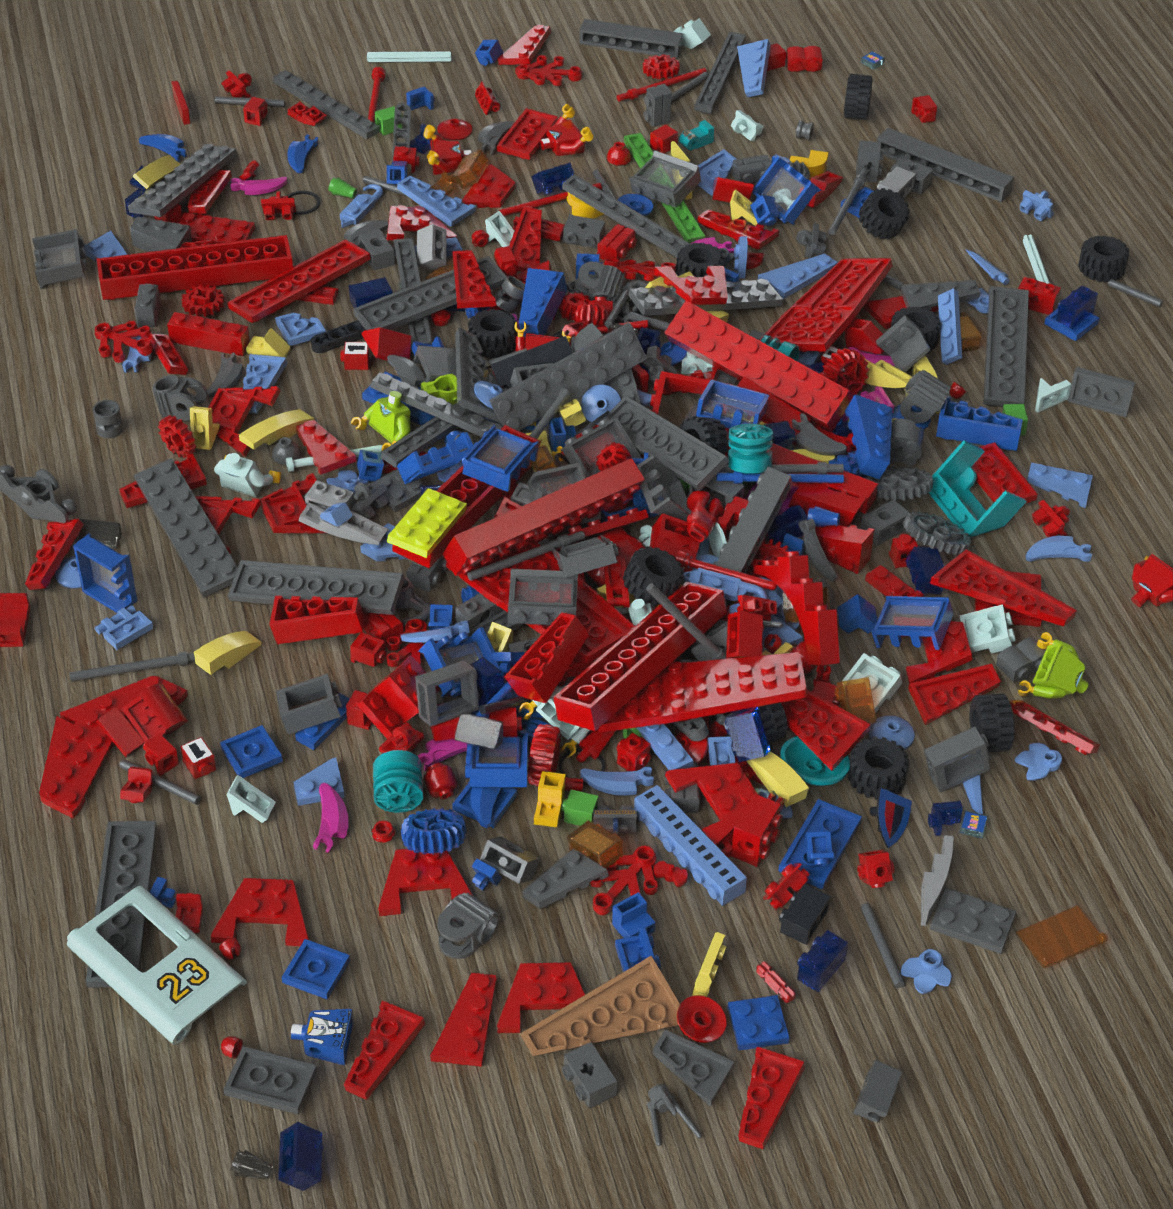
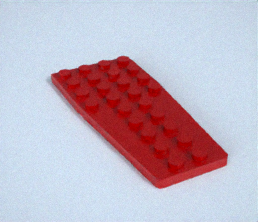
[759,258,893,352]
[446,541,635,663]
[598,652,807,733]

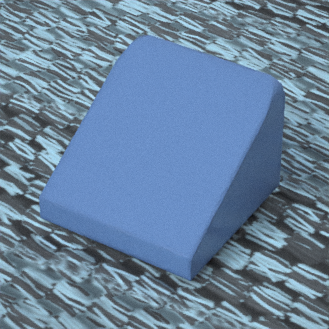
[320,502,353,526]

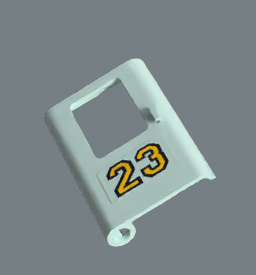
[67,886,247,1045]

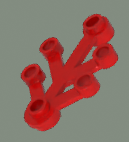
[515,55,582,86]
[603,258,676,281]
[94,321,153,363]
[387,619,445,667]
[589,846,658,915]

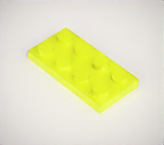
[387,488,467,558]

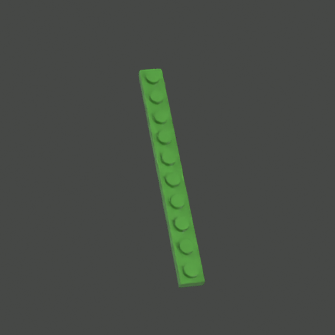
[624,133,705,243]

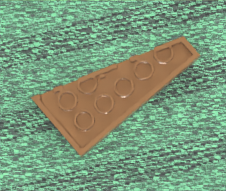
[520,956,680,1057]

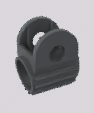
[574,261,626,303]
[900,370,951,423]
[152,375,208,421]
[437,892,499,959]

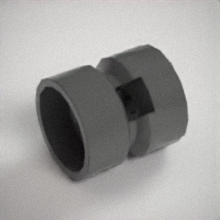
[494,276,525,313]
[93,400,123,438]

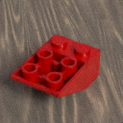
[650,513,700,577]

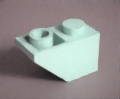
[673,18,711,49]

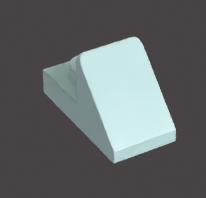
[485,211,514,247]
[1035,378,1071,413]
[227,775,276,823]

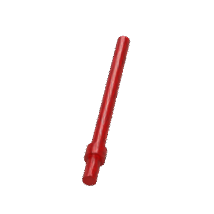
[617,68,707,102]
[499,183,602,216]

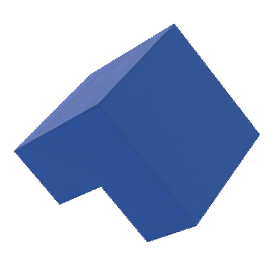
[549,417,576,452]
[837,594,877,634]
[612,892,656,938]

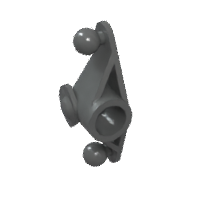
[0,465,77,523]

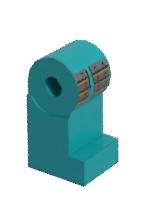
[679,120,714,151]

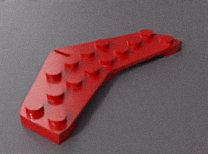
[39,676,188,818]

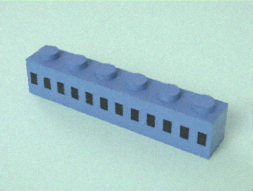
[634,785,747,906]

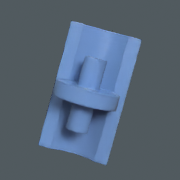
[1020,190,1054,221]

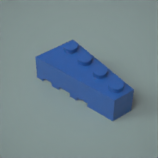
[519,268,568,337]
[845,394,892,479]
[936,396,1023,451]

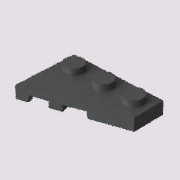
[653,1030,734,1107]

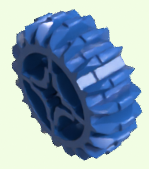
[401,808,466,855]

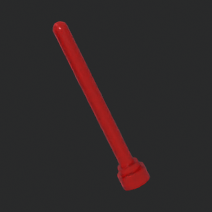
[368,67,386,123]
[675,550,777,590]

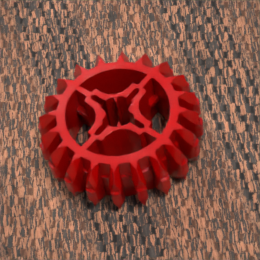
[820,348,870,397]
[527,724,561,787]

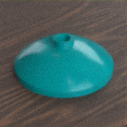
[780,736,850,786]

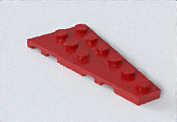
[781,689,871,771]

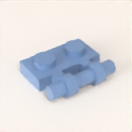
[95,605,153,650]

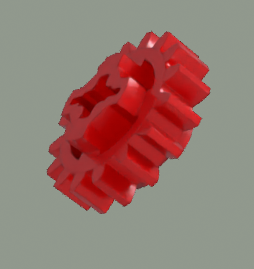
[643,54,680,79]
[181,284,224,317]
[158,415,197,458]

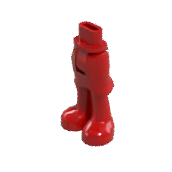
[686,491,724,542]

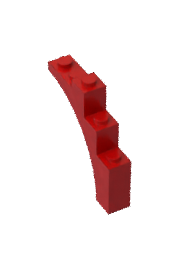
[754,551,840,665]

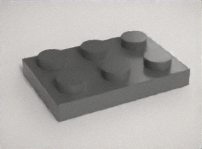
[1068,367,1135,417]
[930,887,1016,954]
[223,1046,317,1115]

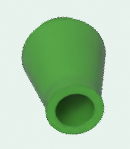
[328,177,357,199]

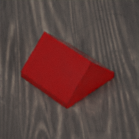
[712,177,754,203]
[362,327,411,361]

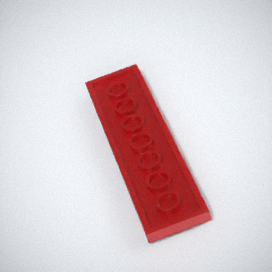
[228,239,371,323]

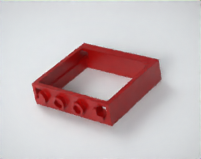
[650,371,732,416]

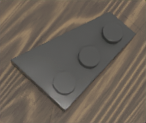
[522,848,609,909]

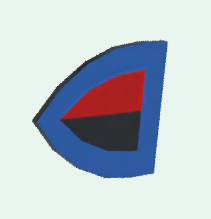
[870,788,912,848]

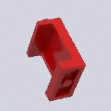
[0,593,30,647]

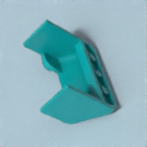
[928,440,1027,537]

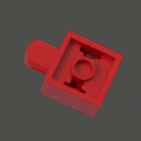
[731,793,785,867]

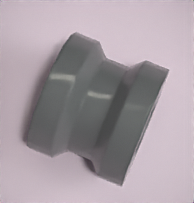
[796,120,814,140]

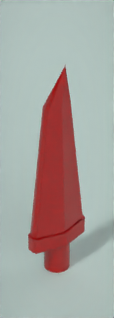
[576,729,616,763]

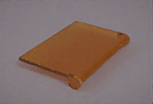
[1016,905,1107,969]

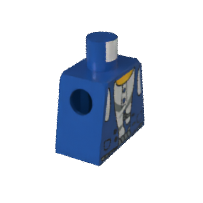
[291,1009,353,1065]

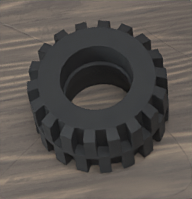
[844,73,873,120]
[859,188,910,240]
[1078,235,1129,282]
[676,243,724,277]
[891,306,941,353]
[468,309,517,359]
[680,416,729,455]
[623,547,684,606]
[969,693,1015,753]
[733,702,788,748]
[848,737,909,800]

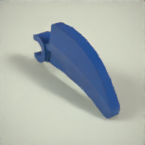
[139,134,187,162]
[287,134,318,173]
[470,787,503,828]

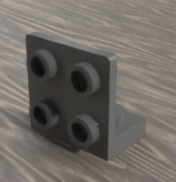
[876,315,930,372]

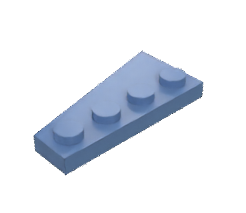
[737,39,771,97]

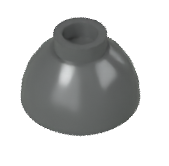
[272,437,301,465]

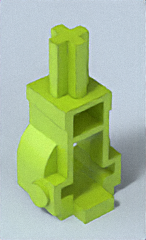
[421,374,457,405]

